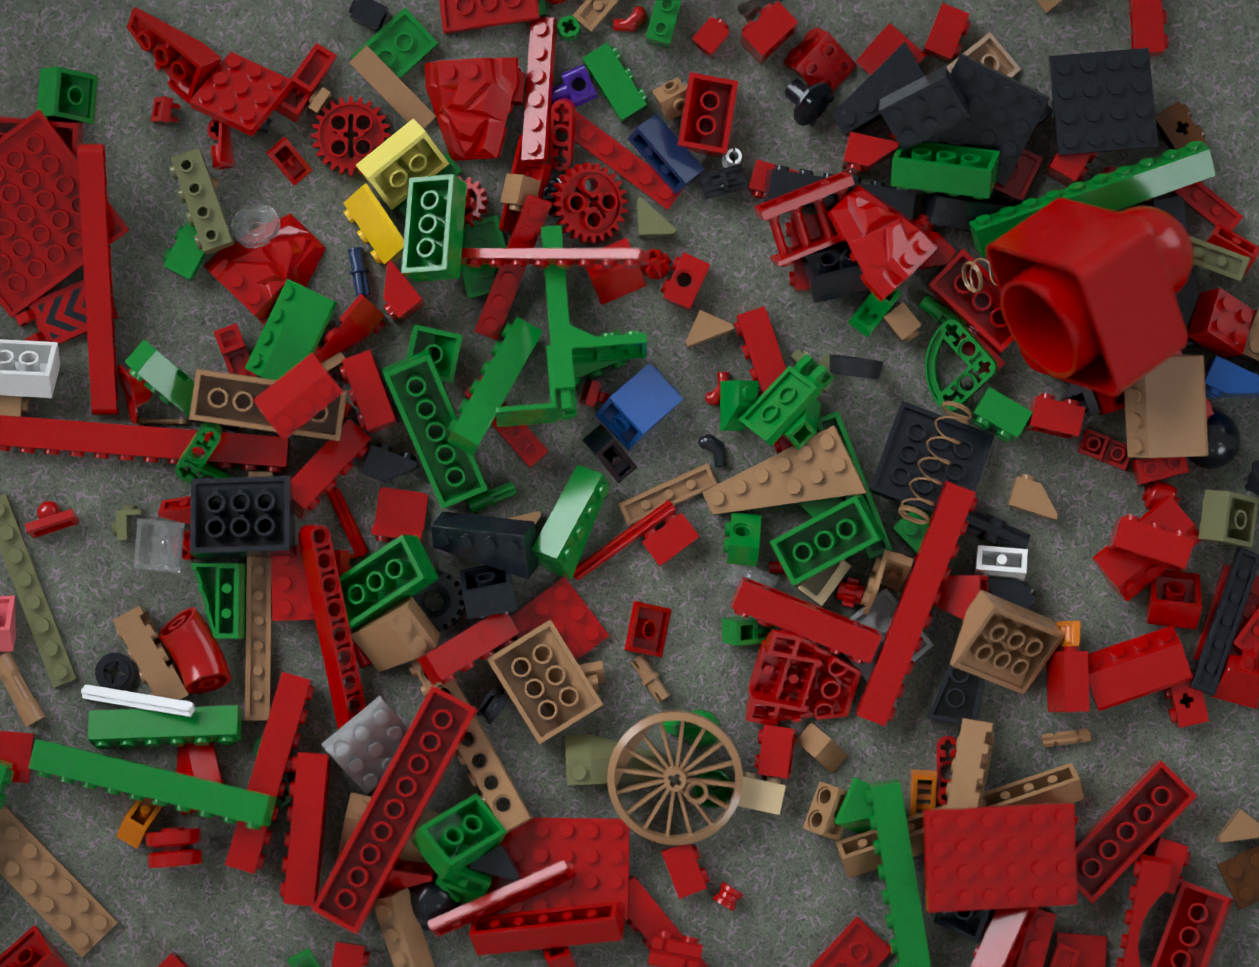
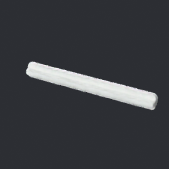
[81,685,195,717]

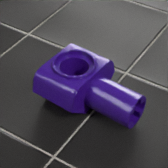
[551,64,598,107]

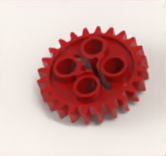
[311,96,391,177]
[551,162,628,243]

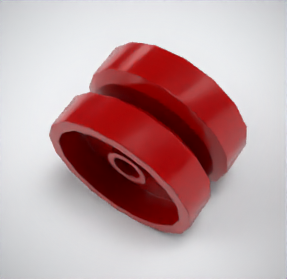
[145,827,203,868]

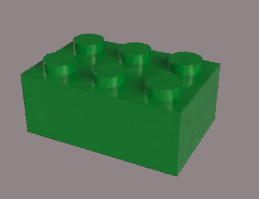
[412,793,507,880]

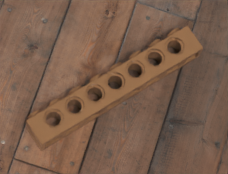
[408,645,533,833]

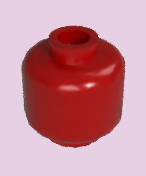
[1141,480,1180,510]

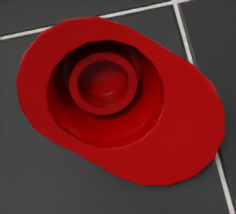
[118,365,152,424]

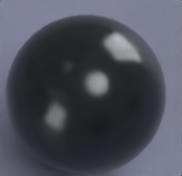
[1187,410,1240,469]
[408,872,461,931]

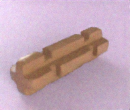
[1042,728,1091,747]

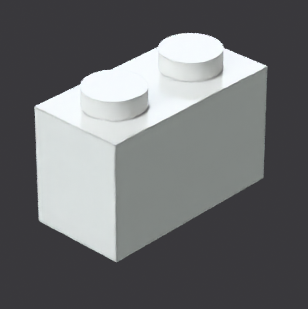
[974,545,1028,582]

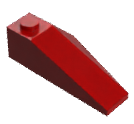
[176,706,225,815]

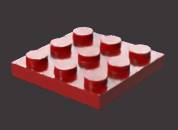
[189,52,293,136]
[510,577,609,661]

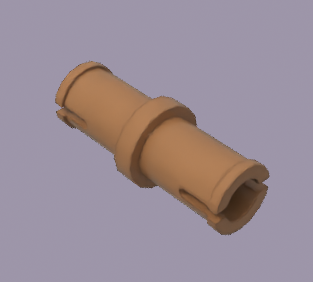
[630,654,671,704]

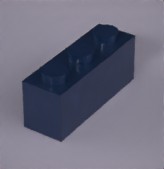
[628,114,704,195]

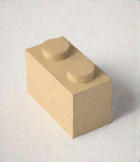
[731,771,786,815]

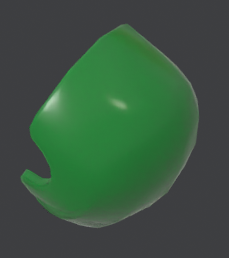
[693,769,731,809]

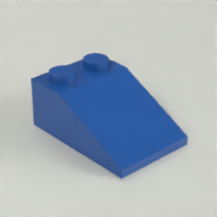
[1204,356,1259,399]

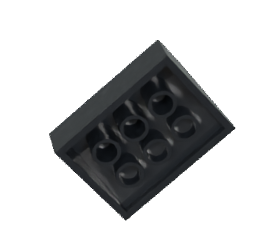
[190,476,295,558]

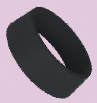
[830,355,884,379]

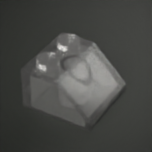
[133,518,184,573]

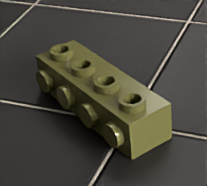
[169,148,235,254]

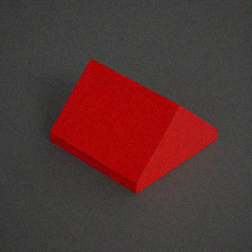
[624,601,672,658]

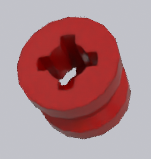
[712,882,744,912]

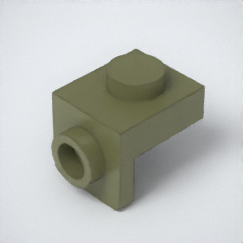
[112,505,144,541]

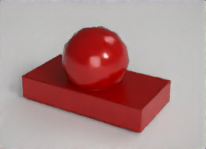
[25,501,79,539]

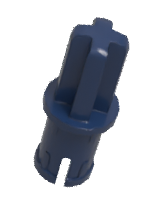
[348,247,370,297]

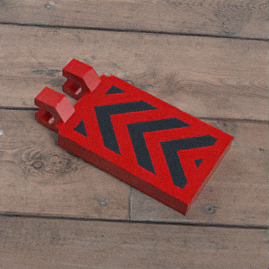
[15,279,119,345]

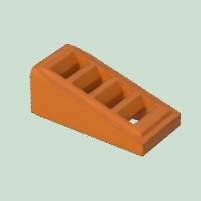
[1054,621,1081,647]
[910,770,938,817]

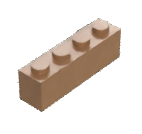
[373,888,435,967]

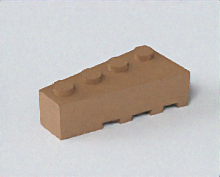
[113,606,191,700]
[942,718,995,809]

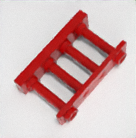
[754,171,855,267]

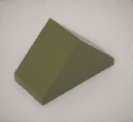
[637,197,677,238]

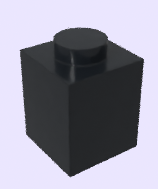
[349,0,389,32]

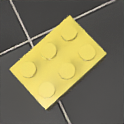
[356,119,449,210]

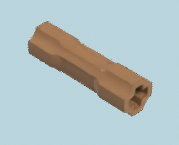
[0,652,46,727]

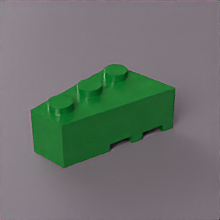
[191,563,247,639]

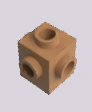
[652,77,687,121]

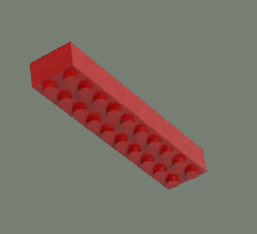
[311,685,479,934]

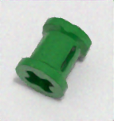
[558,15,580,41]

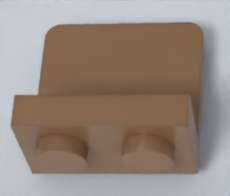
[861,550,913,615]

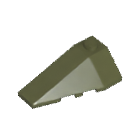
[565,734,666,786]

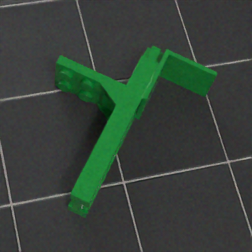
[496,225,647,427]

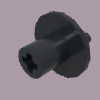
[785,79,834,127]

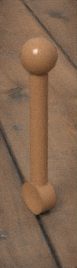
[136,417,188,426]

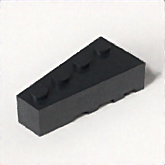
[431,512,539,579]

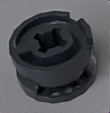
[477,685,510,725]

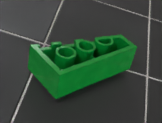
[532,465,610,579]

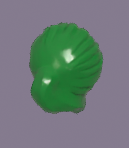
[663,709,721,748]

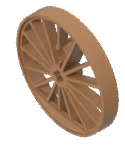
[607,710,743,845]

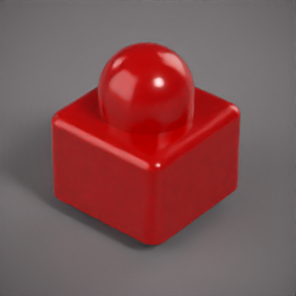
[986,198,1194,397]

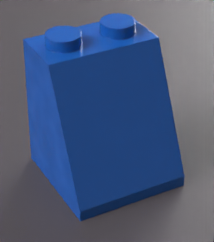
[595,363,683,451]

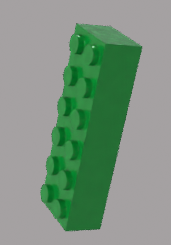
[383,349,488,509]

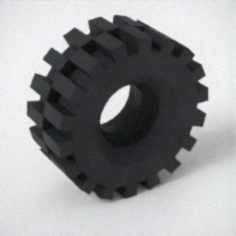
[412,570,465,632]

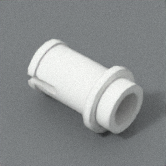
[721,148,742,168]

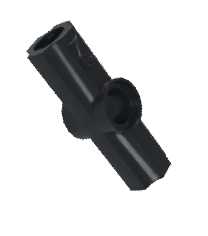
[965,510,1031,549]

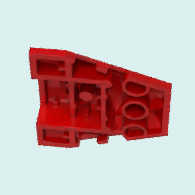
[424,57,519,161]
[827,184,939,302]
[204,213,326,326]
[745,629,861,725]

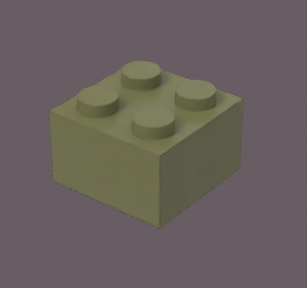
[1199,490,1259,548]

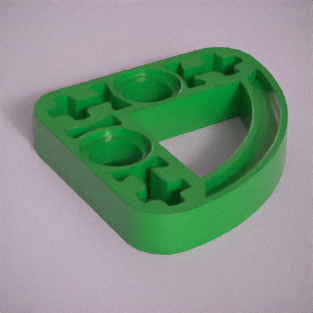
[925,319,998,411]

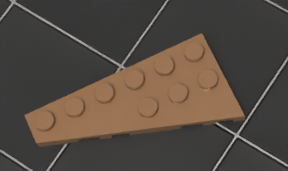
[702,425,868,515]

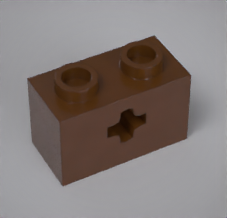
[1155,101,1206,150]

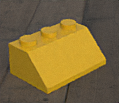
[343,183,404,267]

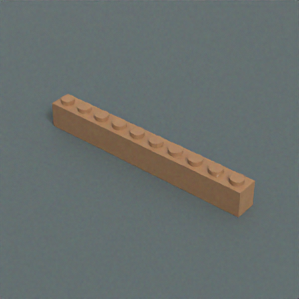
[836,763,1084,879]

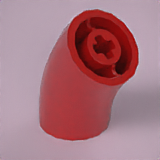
[158,607,232,694]

